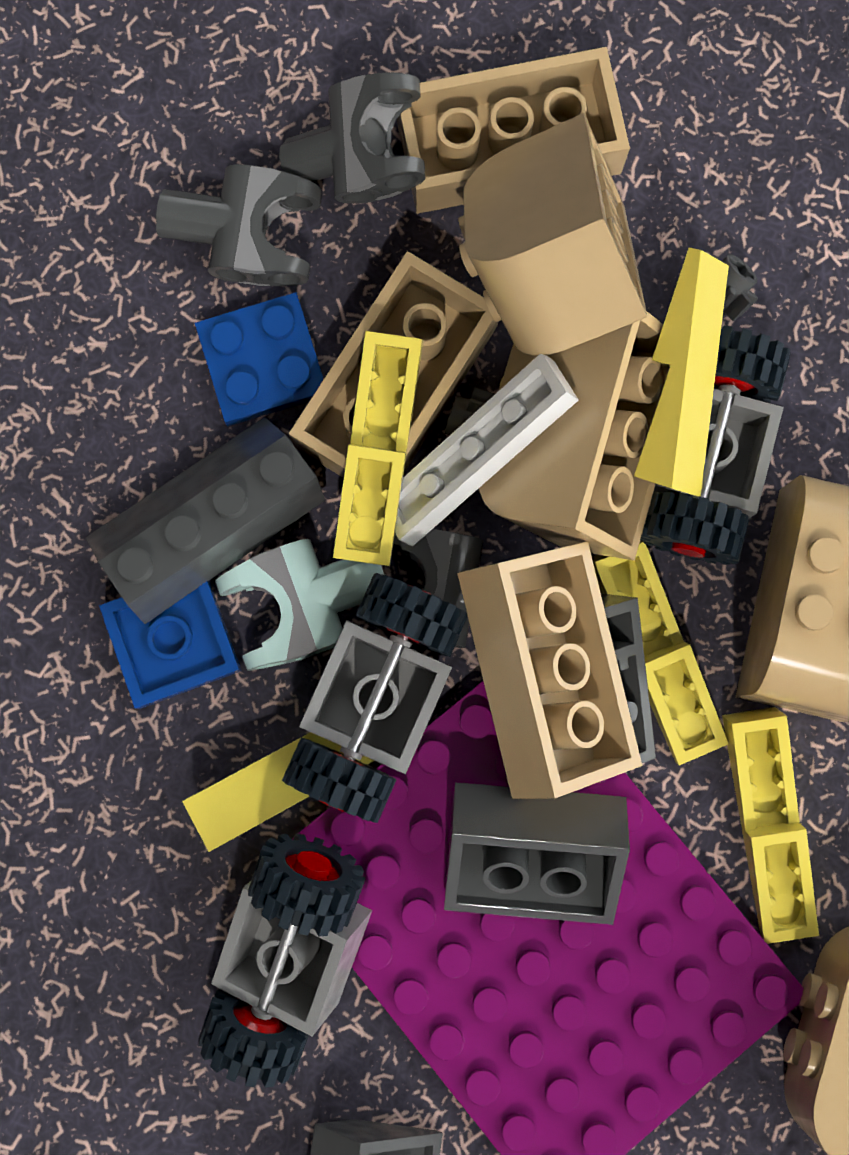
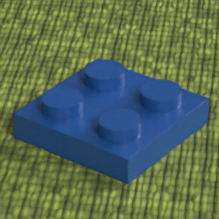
[195,292,324,427]
[99,581,242,709]

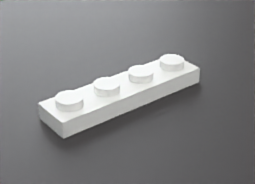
[395,354,579,546]

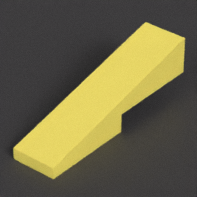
[634,248,729,497]
[333,331,423,566]
[592,540,729,766]
[722,707,819,944]
[182,732,375,852]

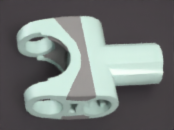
[215,539,384,671]

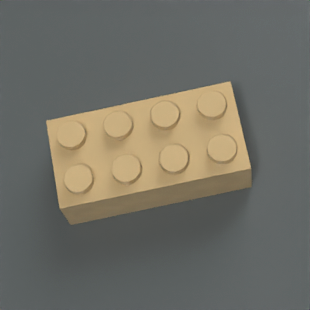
[397,47,630,214]
[289,251,498,478]
[457,542,642,799]

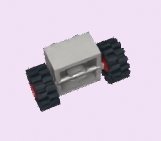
[640,326,791,565]
[282,573,468,823]
[198,834,373,1088]

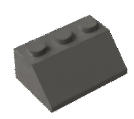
[444,782,630,925]

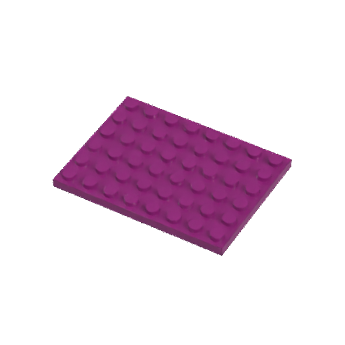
[292,681,804,1155]

